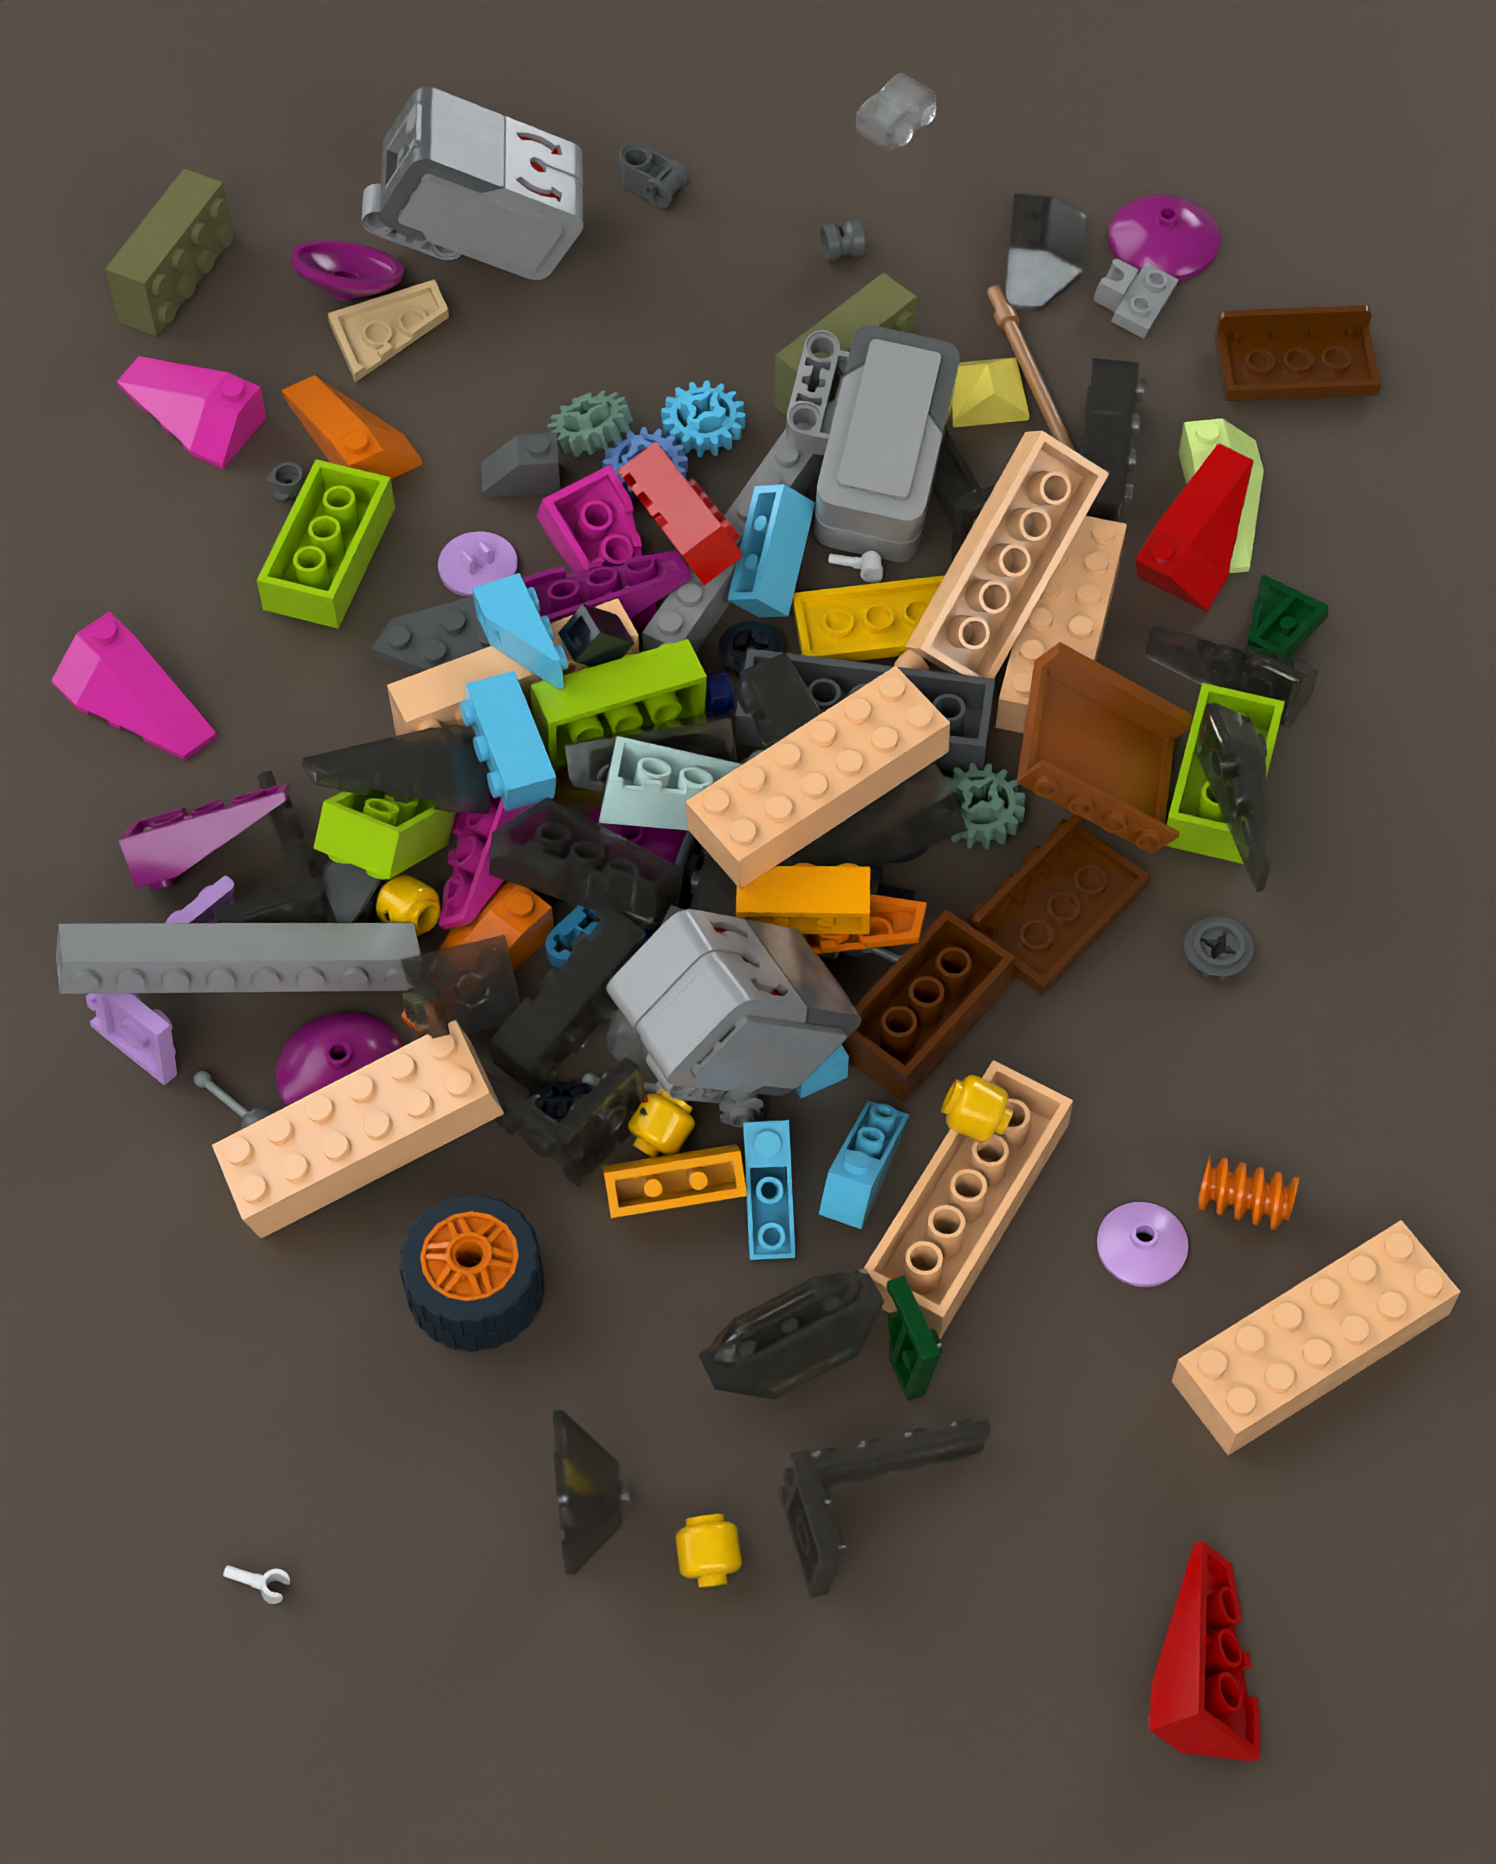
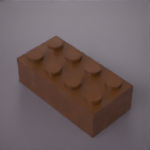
[842,909,1016,1102]

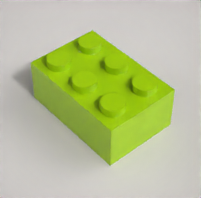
[314,770,459,880]

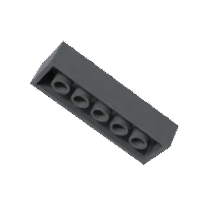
[735,648,995,773]

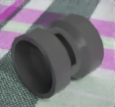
[820,219,866,262]

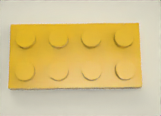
[792,575,945,661]

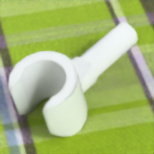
[828,551,883,583]
[224,1565,290,1604]

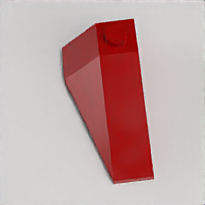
[1135,443,1253,613]

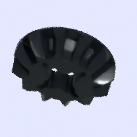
[719,621,784,677]
[527,1080,599,1123]

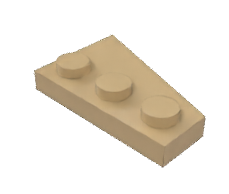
[328,279,449,382]

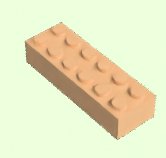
[905,430,1109,679]
[995,516,1127,733]
[387,598,639,770]
[685,666,950,889]
[212,1020,504,1239]
[859,1060,1073,1339]
[1172,1220,1461,1456]

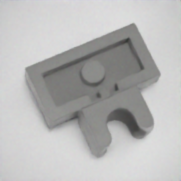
[1093,259,1178,339]

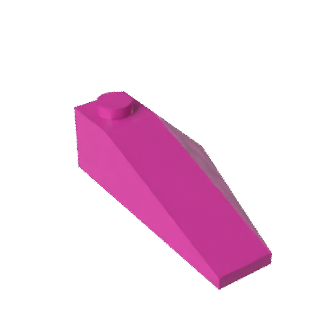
[117,356,267,470]
[439,779,552,930]

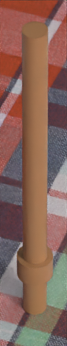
[987,285,1077,452]

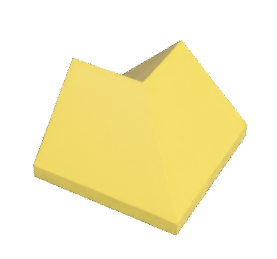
[950,357,1029,428]

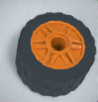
[399,1194,545,1352]

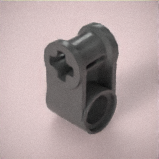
[620,143,690,208]

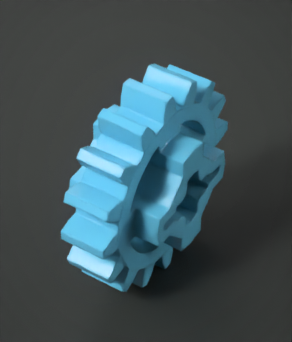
[661,380,746,457]

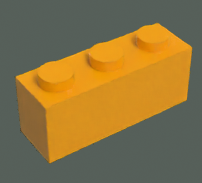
[736,863,870,935]
[603,1144,747,1218]

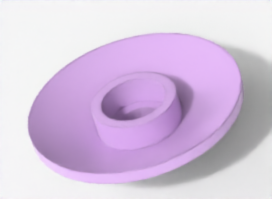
[1096,1202,1188,1287]

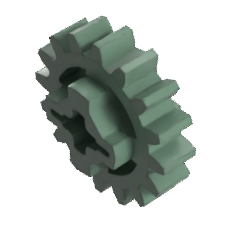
[547,390,633,457]
[934,763,1025,849]

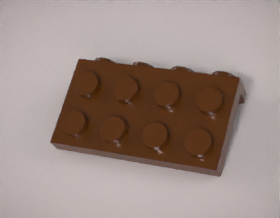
[1214,305,1381,401]
[968,814,1151,995]

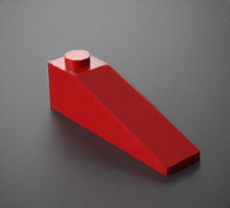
[1148,1540,1260,1762]

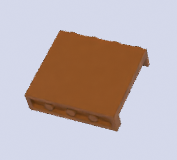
[1017,642,1193,854]

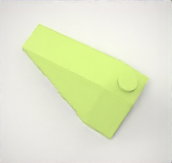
[1178,418,1264,573]

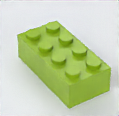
[256,459,395,629]
[531,639,707,771]
[1166,683,1285,865]

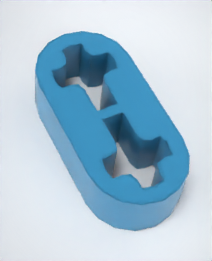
[545,898,614,970]

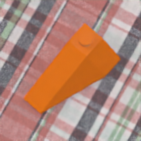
[802,894,927,954]

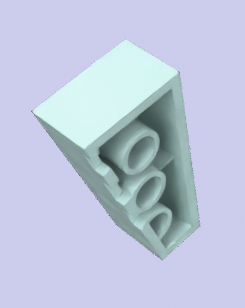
[599,736,743,830]

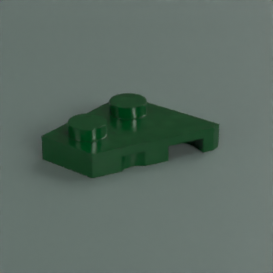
[1247,574,1328,666]
[886,1276,942,1401]

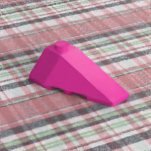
[536,465,657,630]
[51,611,218,761]

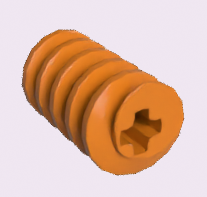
[1198,1155,1299,1231]

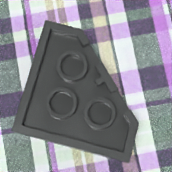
[371,596,491,675]

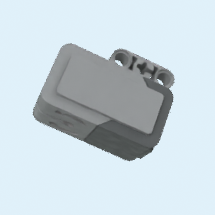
[361,87,583,280]
[786,325,960,562]
[606,909,862,1103]

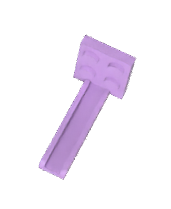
[86,875,237,1086]

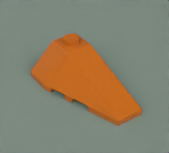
[281,375,423,479]
[401,881,554,1037]

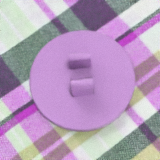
[438,531,518,597]

